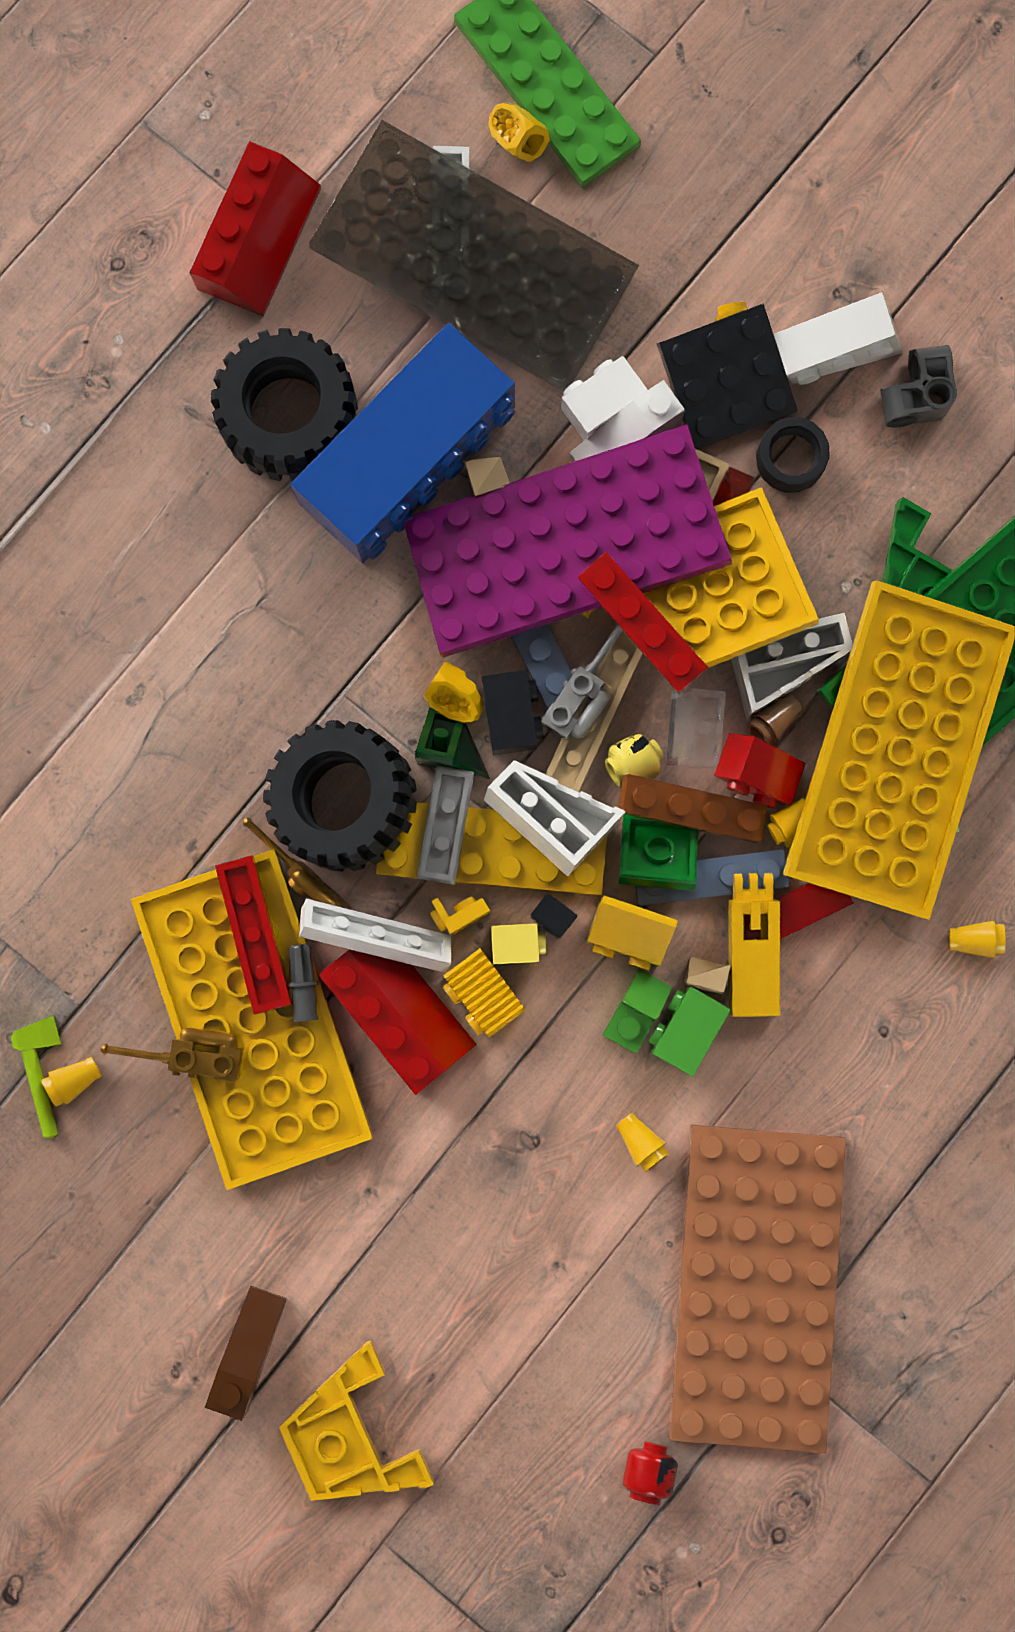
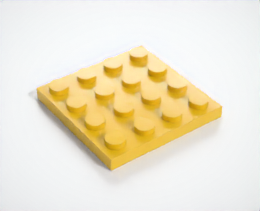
[643,487,819,668]

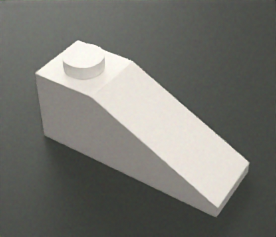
[569,380,685,462]

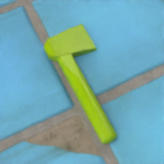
[11,1015,62,1139]

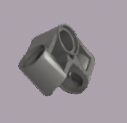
[880,345,957,428]

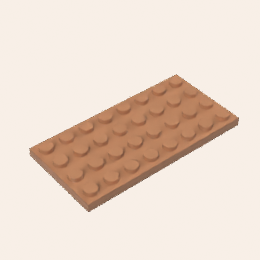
[669,1124,846,1453]

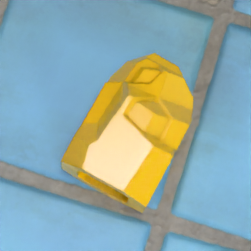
[488,103,550,162]
[423,660,484,723]

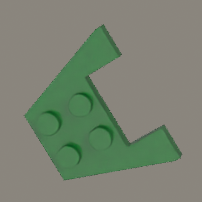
[882,497,952,596]

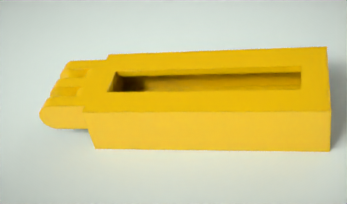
[728,873,780,1017]

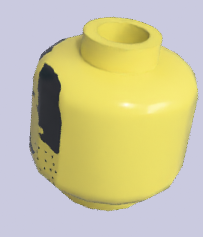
[605,733,663,786]

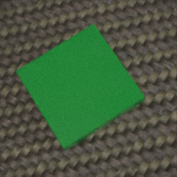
[618,814,698,891]

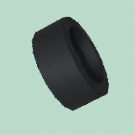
[756,417,830,493]

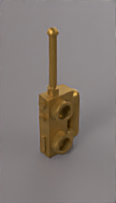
[243,817,351,909]
[100,1028,243,1081]

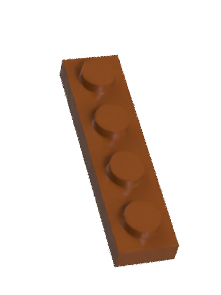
[618,774,768,843]

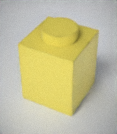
[491,923,546,965]

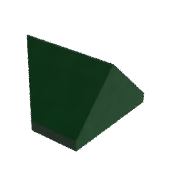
[415,707,490,779]

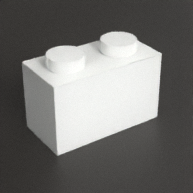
[561,356,648,440]

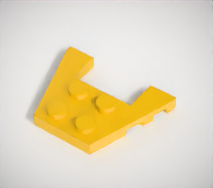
[279,1340,434,1501]

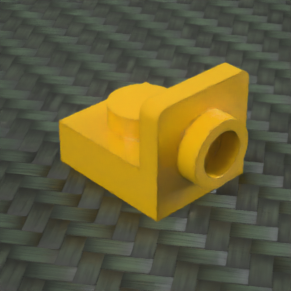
[430,896,491,936]

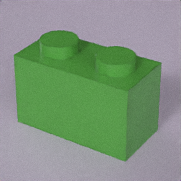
[648,986,731,1077]

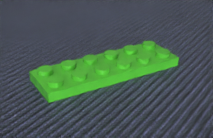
[454,0,641,188]

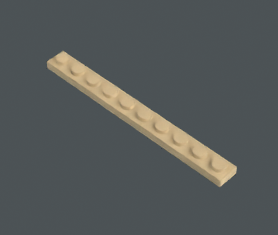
[545,449,729,792]

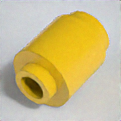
[767,798,805,848]

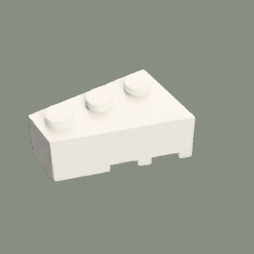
[774,292,903,385]
[731,613,853,719]
[484,760,626,876]

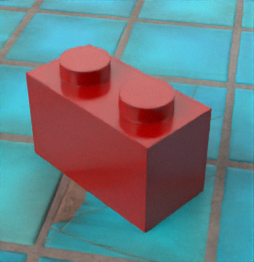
[714,733,806,808]

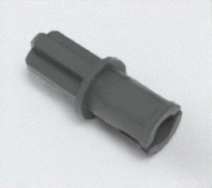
[288,944,319,1022]

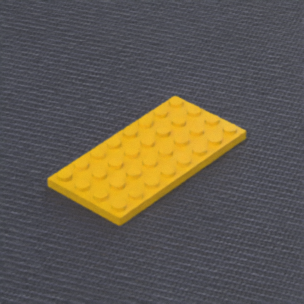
[783,580,1015,920]
[130,849,374,1190]

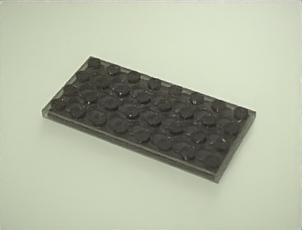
[309,120,639,391]

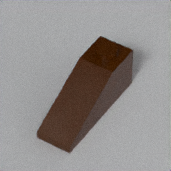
[205,1286,287,1421]

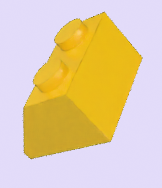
[586,896,678,971]

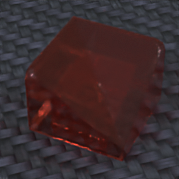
[713,467,754,506]

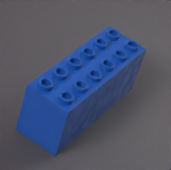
[290,322,515,564]

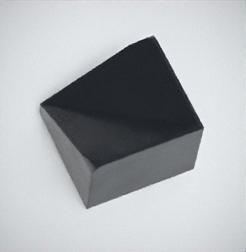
[530,894,578,939]

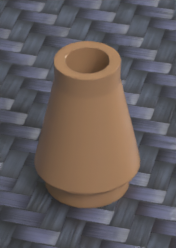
[747,694,803,744]

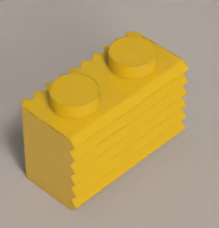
[442,949,526,1037]

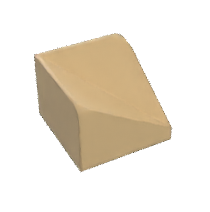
[465,457,510,497]
[683,957,730,994]

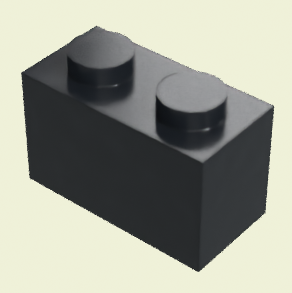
[482,670,544,756]

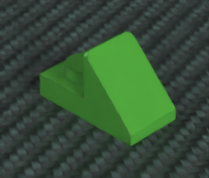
[602,969,672,1054]

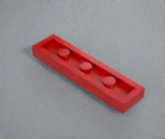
[577,551,708,694]
[215,855,293,1015]

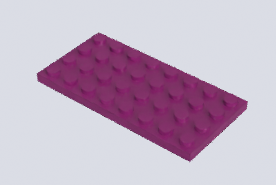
[404,424,732,658]

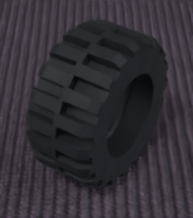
[211,328,358,481]
[263,720,417,872]

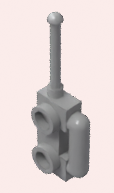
[541,625,623,740]

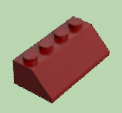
[189,141,321,317]
[318,949,477,1095]

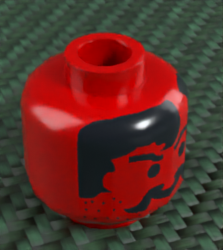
[623,1441,678,1505]

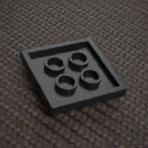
[657,303,798,450]

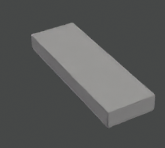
[417,766,474,885]

